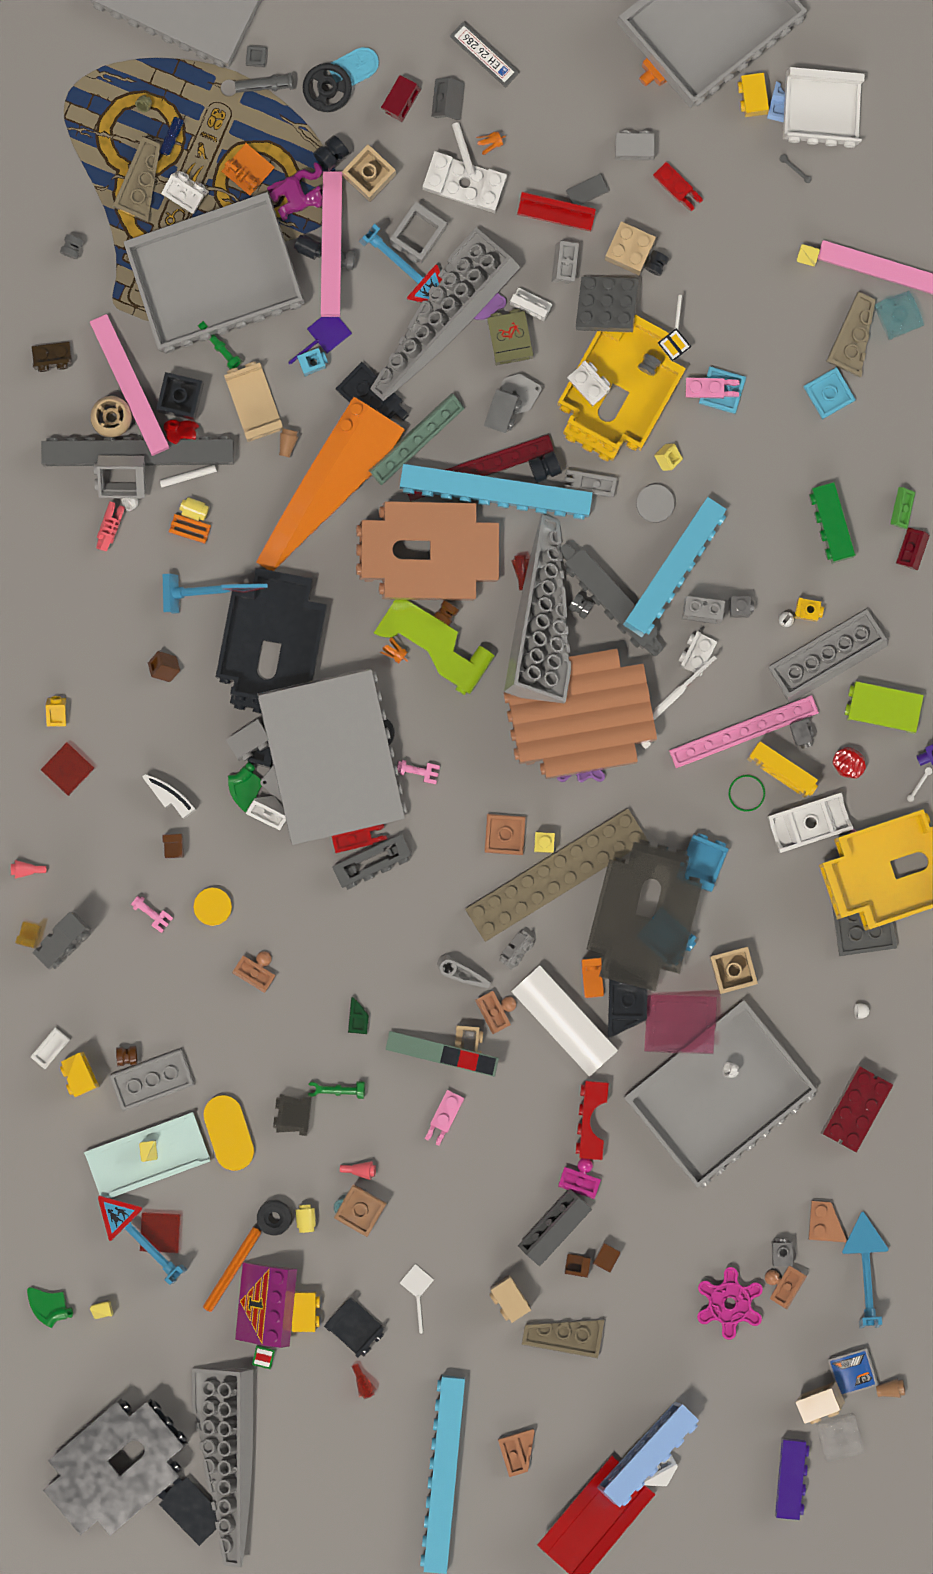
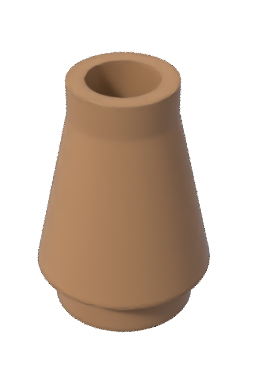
[279,428,298,457]
[876,1378,905,1398]

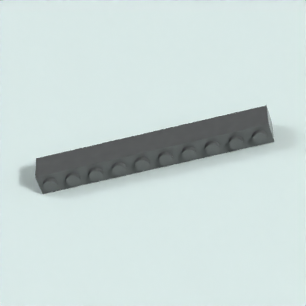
[41,436,234,467]

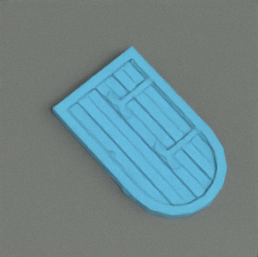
[329,47,379,86]

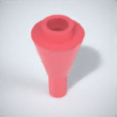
[11,860,46,879]
[340,1161,376,1180]

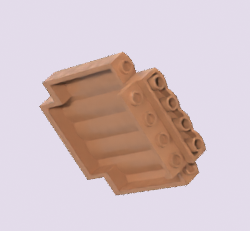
[503,649,657,779]

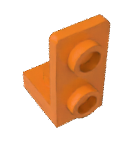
[581,958,604,998]

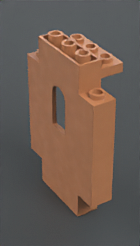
[356,501,499,601]

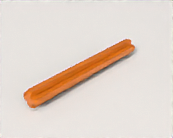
[203,1227,261,1312]

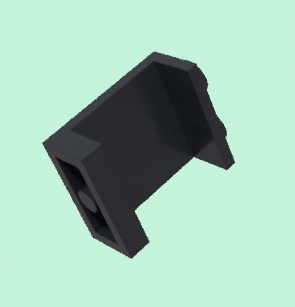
[324,1297,384,1358]

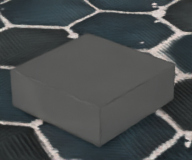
[246,46,266,67]

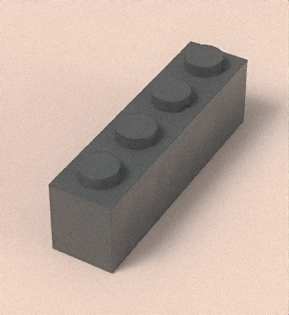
[518,1189,592,1266]

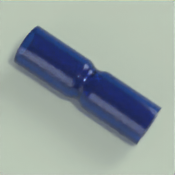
[159,117,184,157]

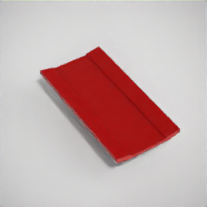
[537,1456,656,1574]

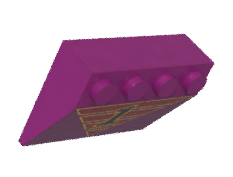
[235,1262,297,1348]

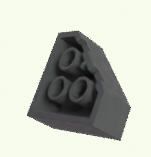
[33,912,91,969]

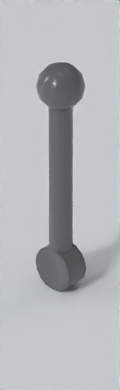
[780,154,812,183]

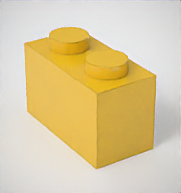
[737,73,769,117]
[292,1291,320,1332]

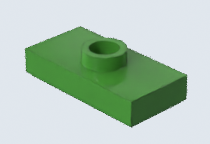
[890,487,915,529]

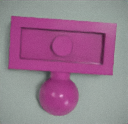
[558,1159,601,1199]

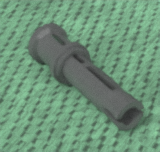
[235,73,293,93]

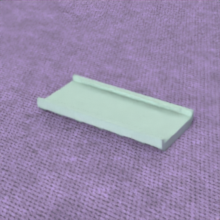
[84,1112,211,1198]

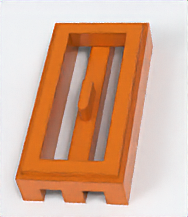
[169,514,211,544]

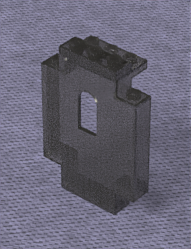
[586,839,704,991]

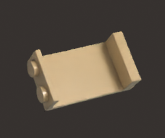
[224,362,283,442]

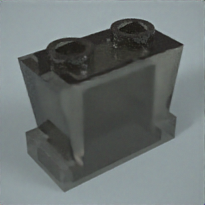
[273,1094,312,1136]

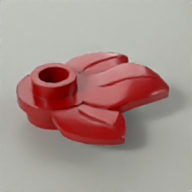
[163,420,199,444]

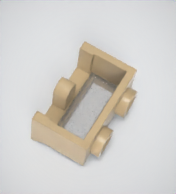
[455,1026,483,1053]

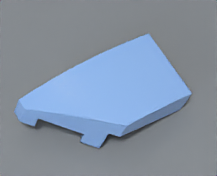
[767,81,785,122]

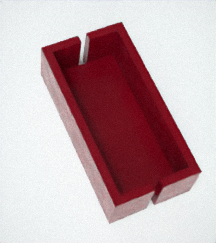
[821,1066,893,1153]

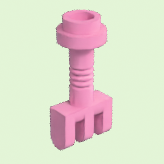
[397,760,440,785]
[131,896,173,933]

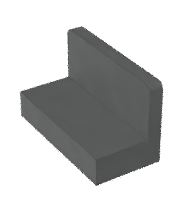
[431,78,464,120]

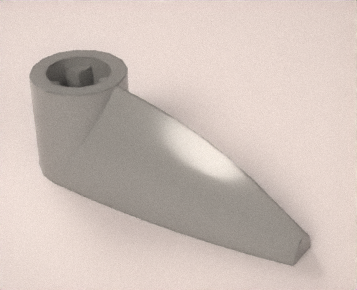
[437,955,491,988]

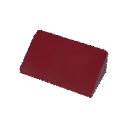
[896,527,930,570]

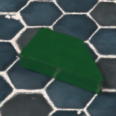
[348,997,369,1034]

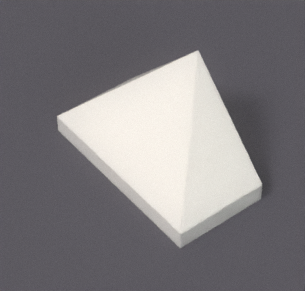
[246,796,286,830]
[643,1455,678,1486]

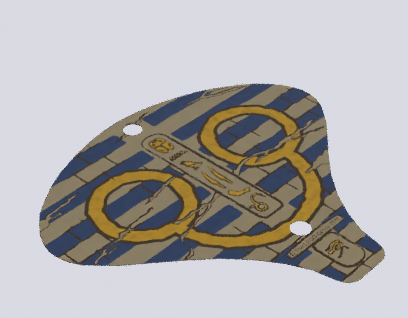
[64,58,336,321]

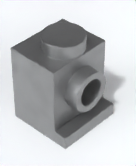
[789,718,814,749]

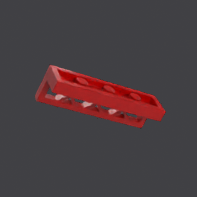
[517,192,596,232]

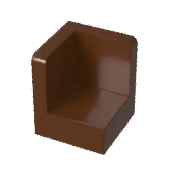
[148,651,181,682]
[162,834,184,858]
[593,1242,620,1273]
[564,1254,591,1278]

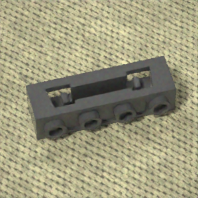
[332,834,412,890]

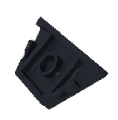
[608,963,648,1037]

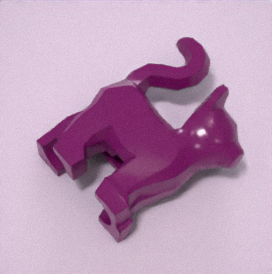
[267,162,323,221]

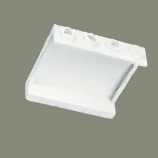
[783,67,865,148]

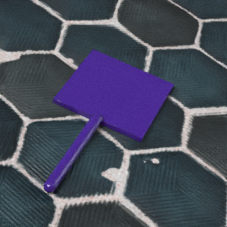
[288,317,352,364]

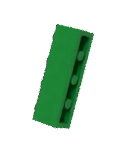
[809,482,856,564]

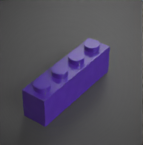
[775,1438,809,1520]

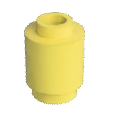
[179,497,209,521]
[296,1204,316,1233]

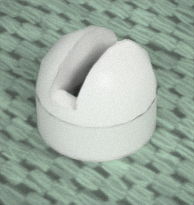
[122,498,138,511]
[779,612,794,627]
[854,1003,870,1019]
[723,1062,739,1078]

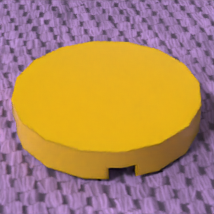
[193,888,232,926]

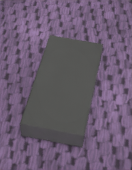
[566,174,609,205]

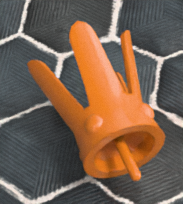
[476,131,506,155]
[379,637,408,664]

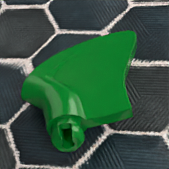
[228,762,265,812]
[27,1287,73,1328]

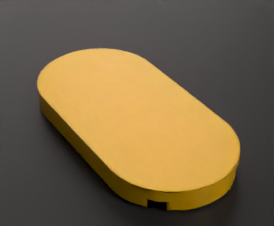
[204,1095,254,1171]

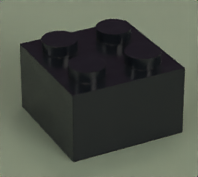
[156,372,204,421]

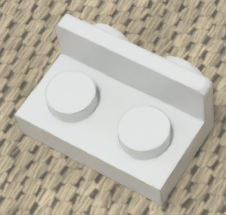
[161,171,209,214]
[510,288,552,321]
[567,361,610,406]
[679,631,717,677]

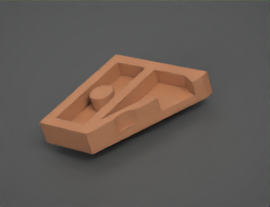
[808,1201,846,1243]
[498,1428,534,1477]

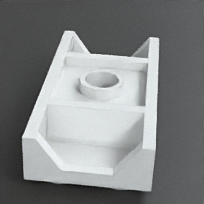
[423,151,507,213]
[767,793,853,853]

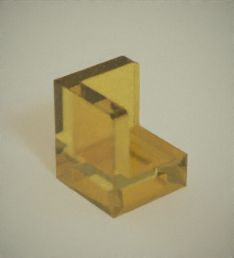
[15,922,42,948]

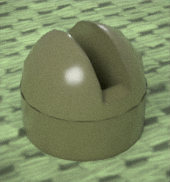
[135,95,152,112]

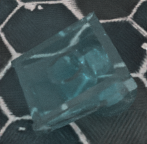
[874,291,924,340]

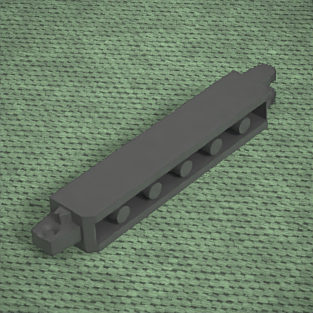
[560,545,664,656]

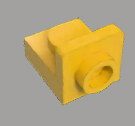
[46,696,66,727]

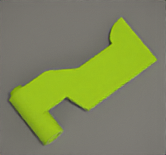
[374,599,495,696]

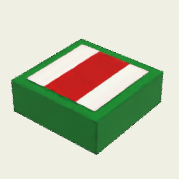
[252,1346,275,1369]

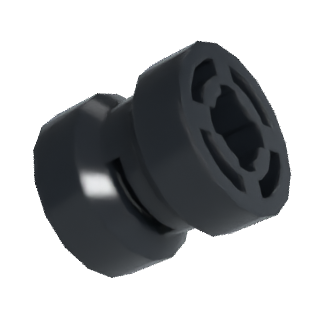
[644,250,669,276]

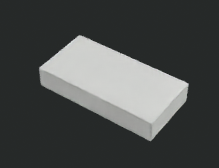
[31,1027,70,1069]

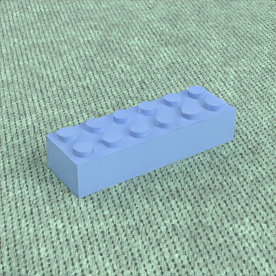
[597,1402,699,1507]

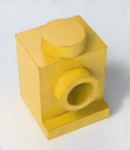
[794,598,824,622]

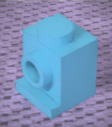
[297,348,328,377]

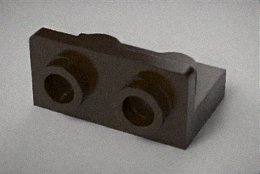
[31,342,73,372]

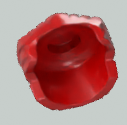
[833,747,866,779]

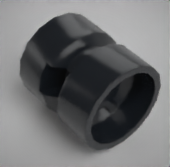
[313,135,349,171]
[528,451,562,483]

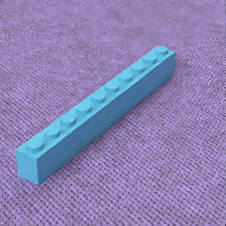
[399,464,592,520]
[420,1375,465,1574]

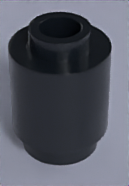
[294,235,322,260]

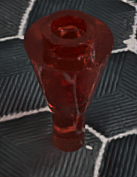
[511,555,530,591]
[351,1363,377,1400]

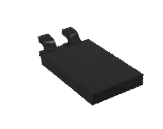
[335,362,409,421]
[157,1477,217,1546]

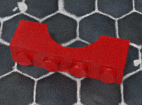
[575,1081,609,1160]

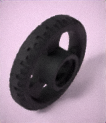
[302,63,352,113]

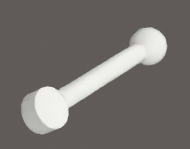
[907,767,932,802]

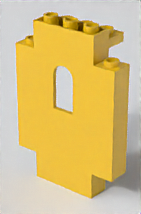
[557,315,686,462]
[819,809,933,930]

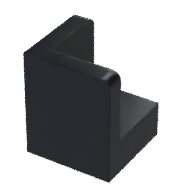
[248,747,273,769]

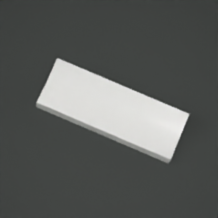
[511,965,618,1077]

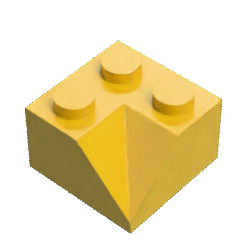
[60,1052,100,1097]

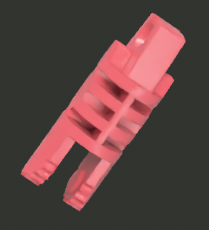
[96,501,125,551]

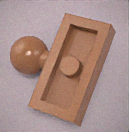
[232,951,276,993]
[475,991,517,1034]
[765,1266,807,1309]

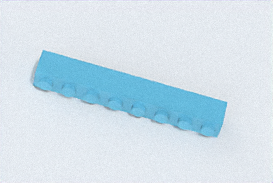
[623,497,727,637]

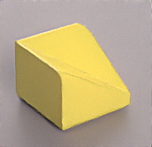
[797,244,820,267]
[654,444,683,471]
[139,1140,158,1162]
[90,1301,114,1319]

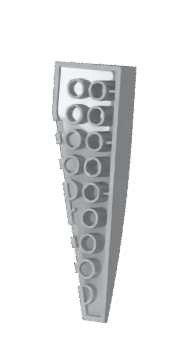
[371,227,520,401]
[504,514,571,703]
[192,1368,253,1567]

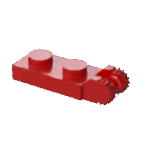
[653,162,703,211]
[331,824,388,854]

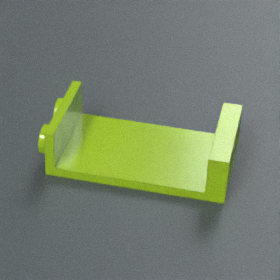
[844,681,924,734]

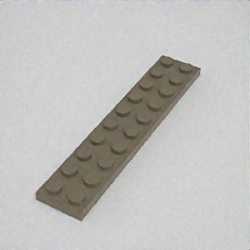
[465,809,648,942]

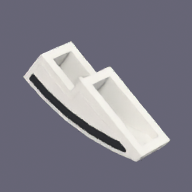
[142,774,196,819]

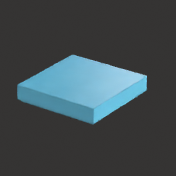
[699,367,746,414]
[803,367,856,420]

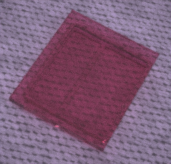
[644,994,717,1054]

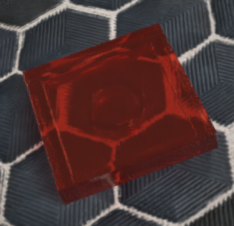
[41,742,95,796]
[140,1212,181,1253]

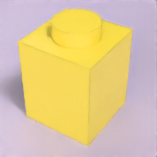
[534,832,555,853]

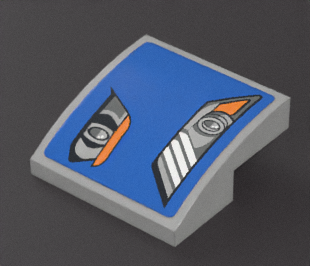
[828,1348,879,1396]

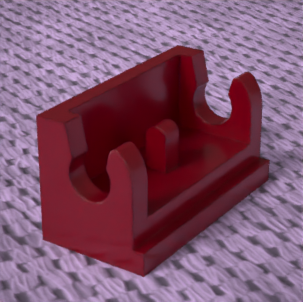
[381,75,421,122]

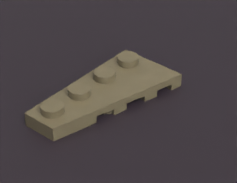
[113,137,160,222]
[826,292,876,378]
[522,1320,604,1359]

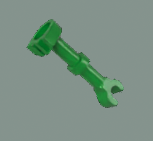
[197,321,243,370]
[308,1081,365,1099]

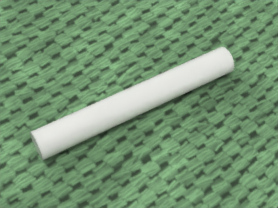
[452,122,475,177]
[160,465,217,487]

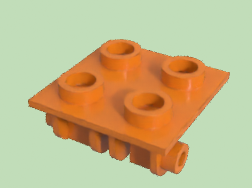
[221,143,275,196]

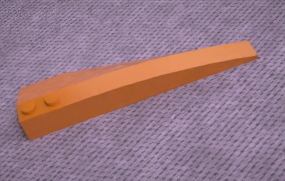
[256,397,405,571]

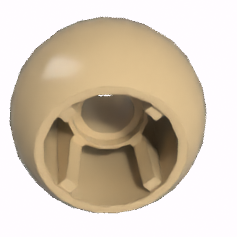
[90,396,132,438]

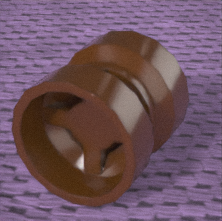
[433,600,459,626]
[116,1046,138,1066]

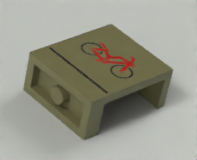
[487,309,533,366]

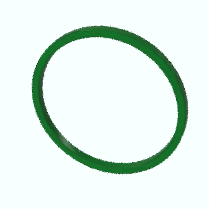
[728,775,765,812]

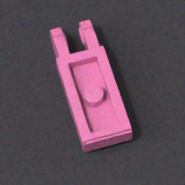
[685,378,740,399]
[425,1090,464,1146]

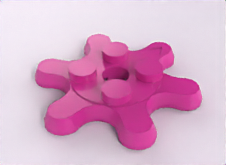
[697,1267,763,1340]

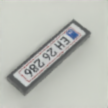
[450,22,518,88]

